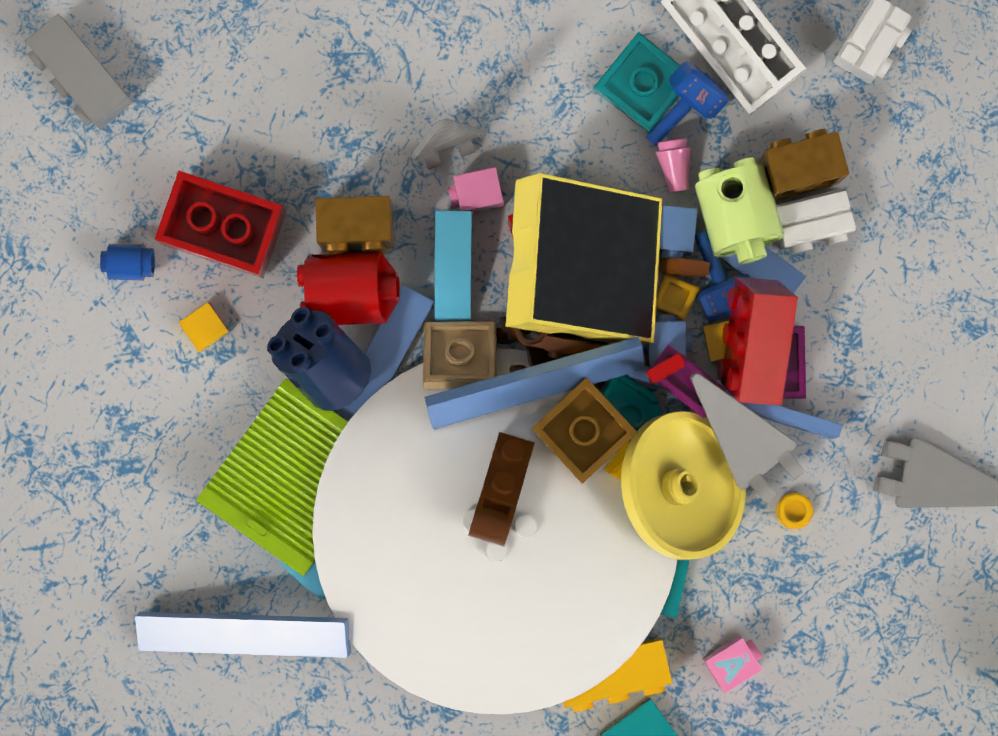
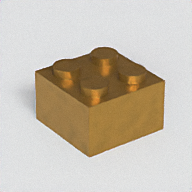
[758,129,849,201]
[315,196,395,255]
[531,377,638,484]

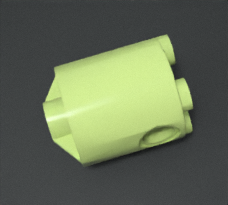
[695,157,785,264]

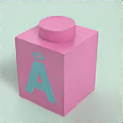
[448,167,504,214]
[703,636,763,693]

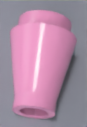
[656,138,691,192]

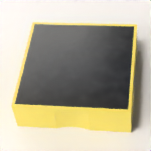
[506,173,662,344]

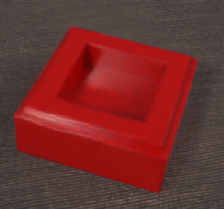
[645,353,685,384]

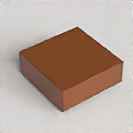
[659,258,710,277]

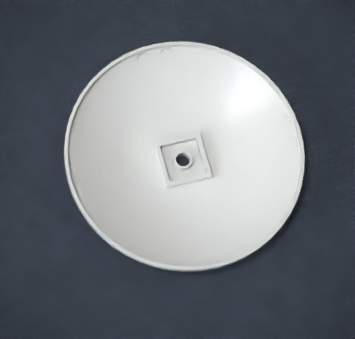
[313,348,677,715]

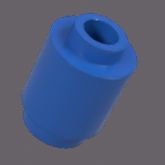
[100,244,155,281]

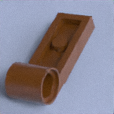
[508,327,610,359]
[468,432,535,547]

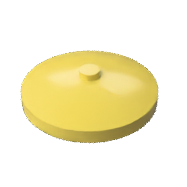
[621,411,746,560]

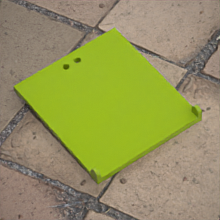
[196,378,348,577]

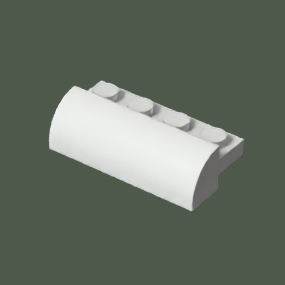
[661,0,806,115]

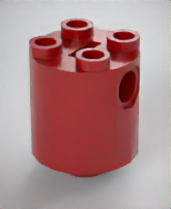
[297,251,400,325]

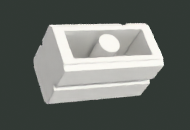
[833,0,912,84]
[776,188,856,255]

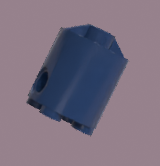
[267,307,371,411]

